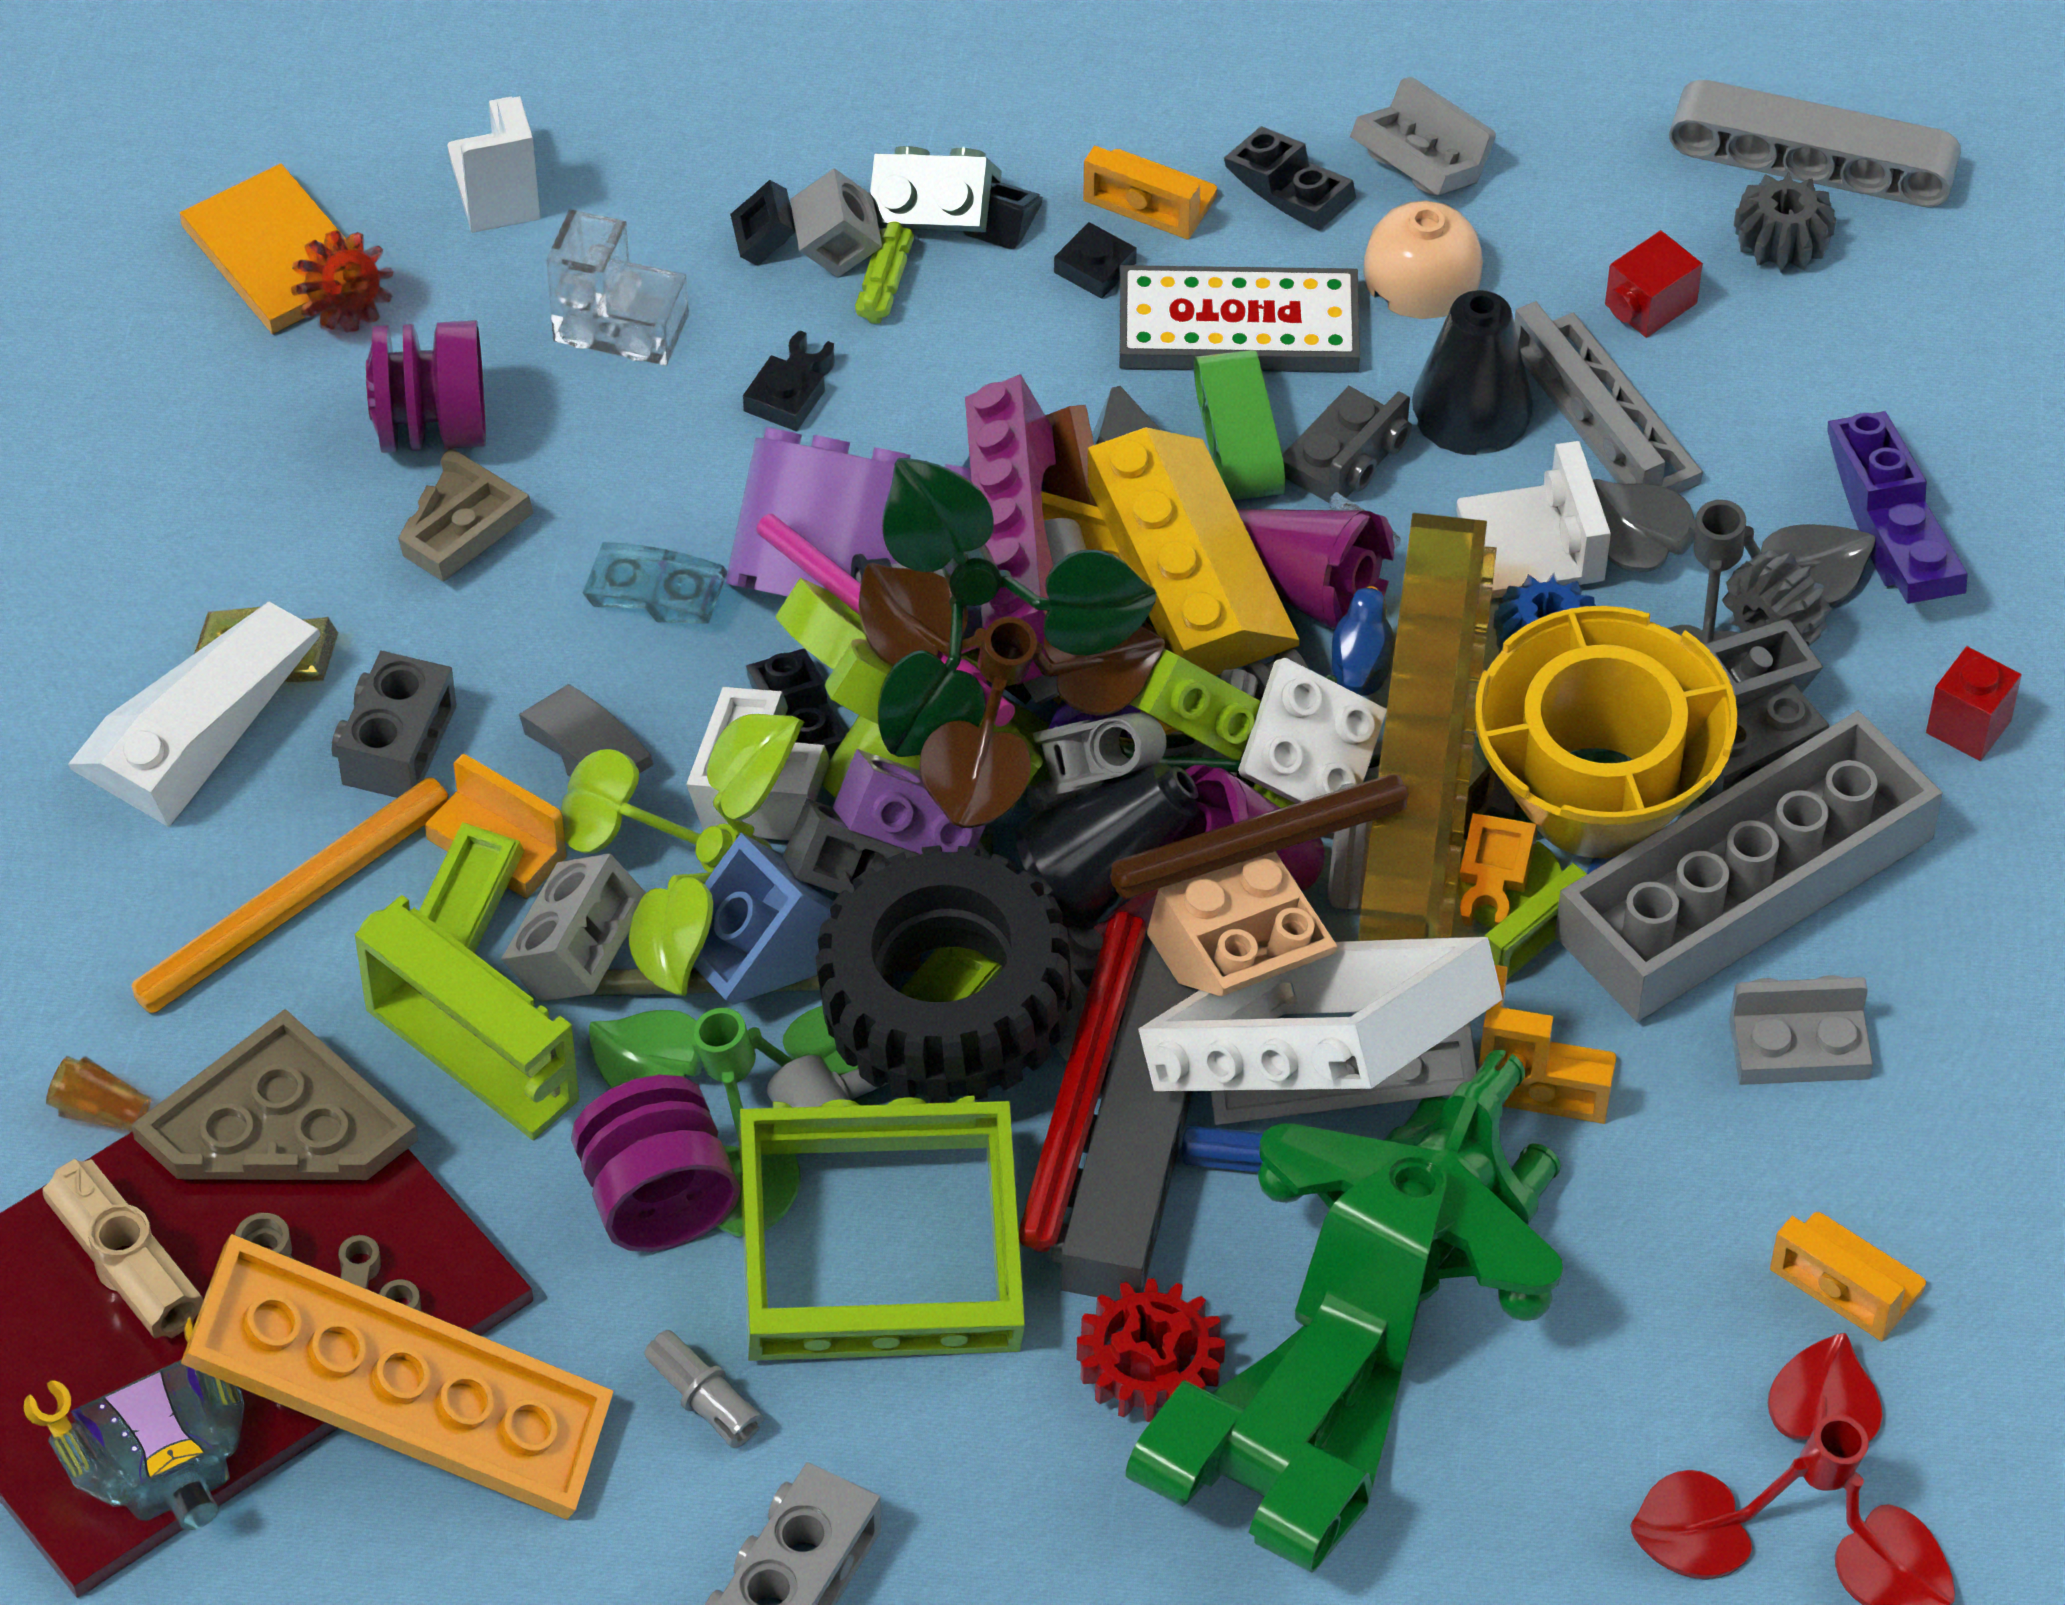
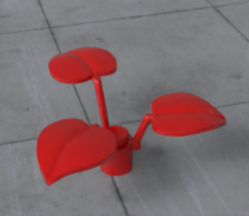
[1630,1333,1955,1605]

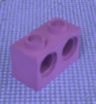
[833,749,985,854]

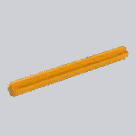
[131,777,449,1013]

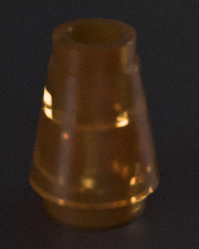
[46,1056,151,1132]

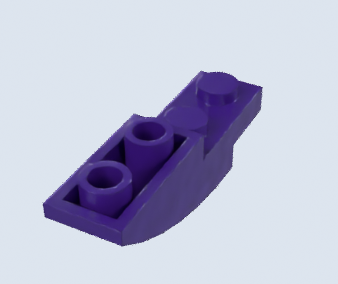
[1827,411,1968,604]

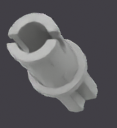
[644,1330,764,1448]

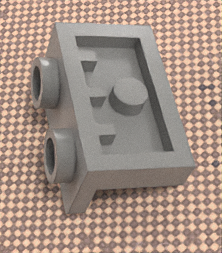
[1729,975,1873,1085]

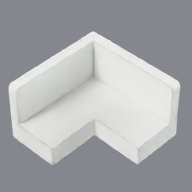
[447,96,540,233]
[686,687,830,840]

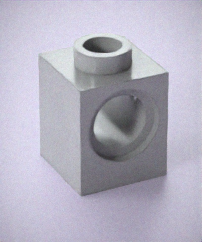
[790,168,882,278]

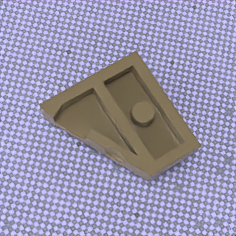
[398,448,533,582]

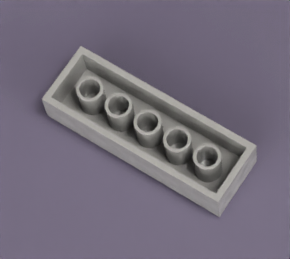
[1555,710,1943,1022]

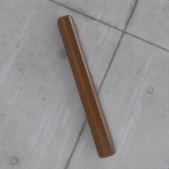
[1110,773,1409,899]

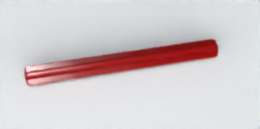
[1018,911,1147,1253]

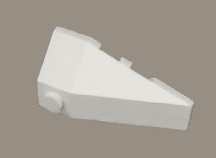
[68,601,321,827]

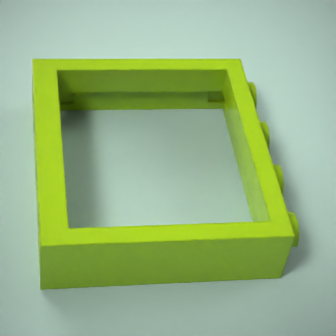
[739,1095,1025,1361]

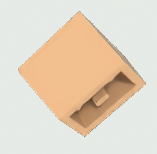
[1147,851,1337,997]

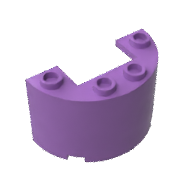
[725,427,971,596]

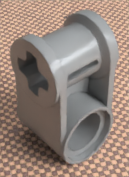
[1033,712,1166,796]

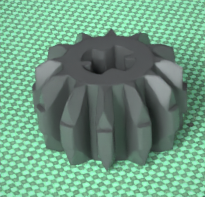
[1734,172,1836,273]
[1722,549,1832,646]

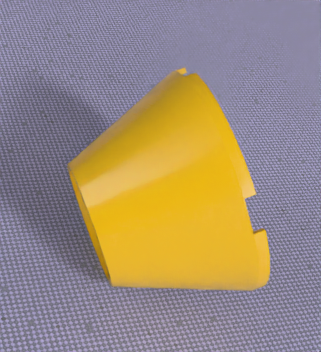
[1475,606,1737,858]

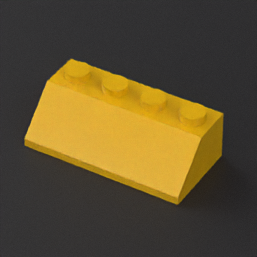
[1088,427,1299,676]

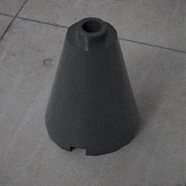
[1412,290,1533,455]
[1016,762,1199,929]

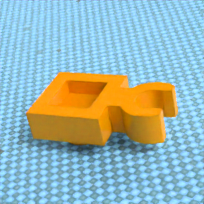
[1460,813,1538,926]

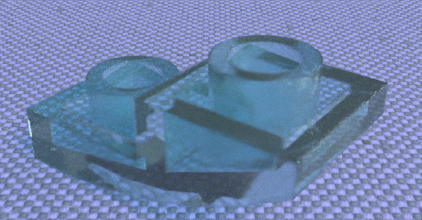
[582,542,728,624]

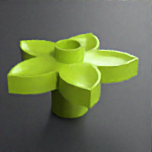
[775,577,1050,809]

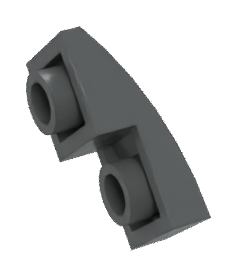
[519,684,654,777]

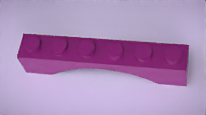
[965,374,1056,685]

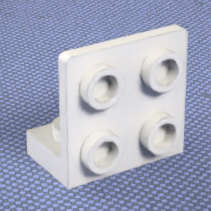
[1456,441,1611,599]
[1238,658,1387,804]

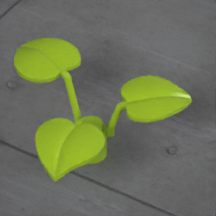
[561,714,804,996]

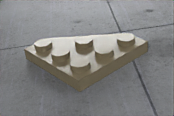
[131,1009,418,1180]

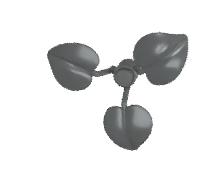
[1593,479,1875,644]

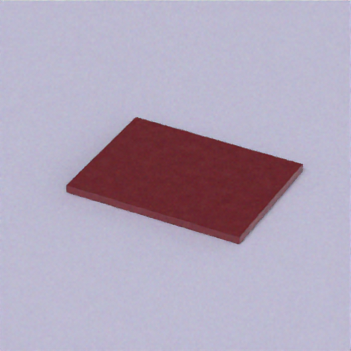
[0,1131,533,1598]

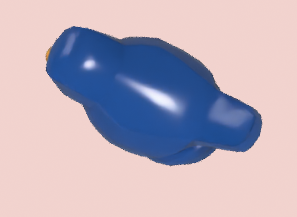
[1331,586,1394,696]

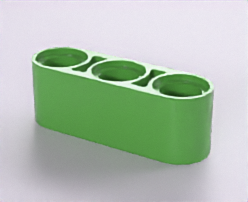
[1194,350,1285,501]

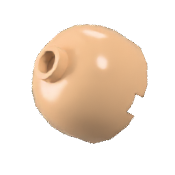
[1363,200,1483,319]

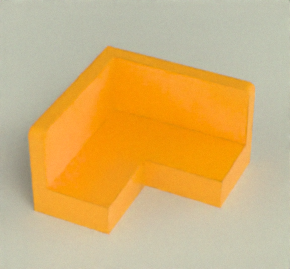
[1478,965,1616,1124]

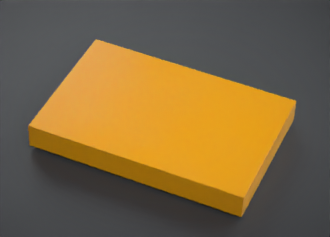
[179,163,374,334]

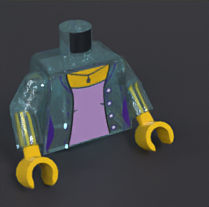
[24,1317,245,1531]

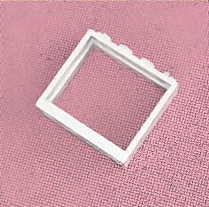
[1138,937,1503,1091]

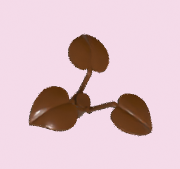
[859,563,1165,828]

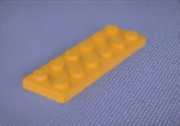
[180,1234,614,1520]

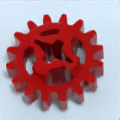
[1076,1278,1225,1422]

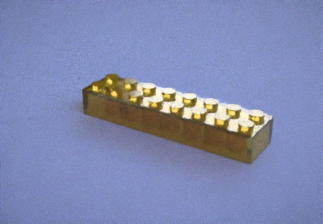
[1358,513,1497,941]

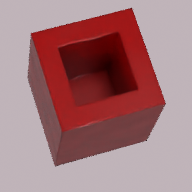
[1605,230,1703,338]
[1926,646,2022,761]

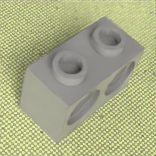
[501,853,646,1002]

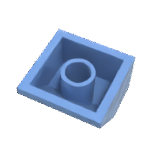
[693,833,833,1005]

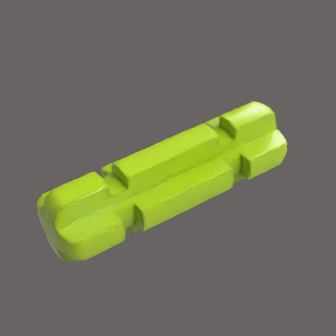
[855,221,914,324]

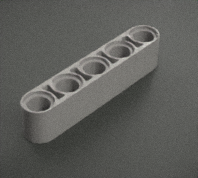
[1669,80,1961,207]

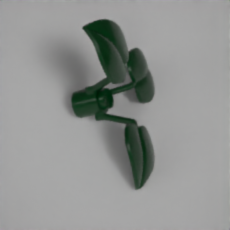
[877,458,1156,757]

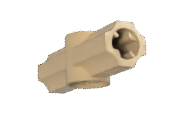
[43,1159,203,1339]

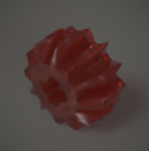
[290,230,394,333]

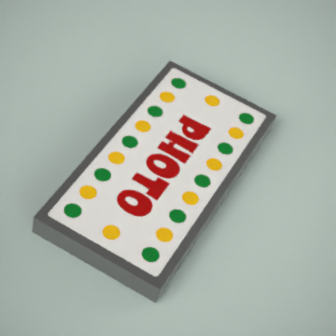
[1119,265,1360,372]

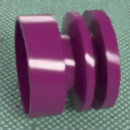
[366,320,486,453]
[571,1074,741,1252]

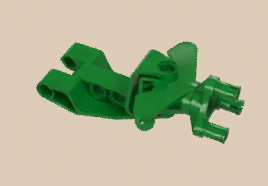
[1125,1050,1563,1573]

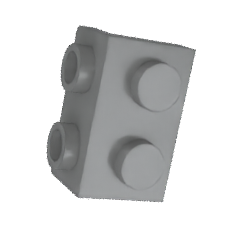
[1350,77,1496,195]

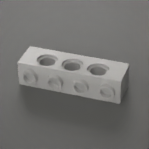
[705,1462,881,1605]

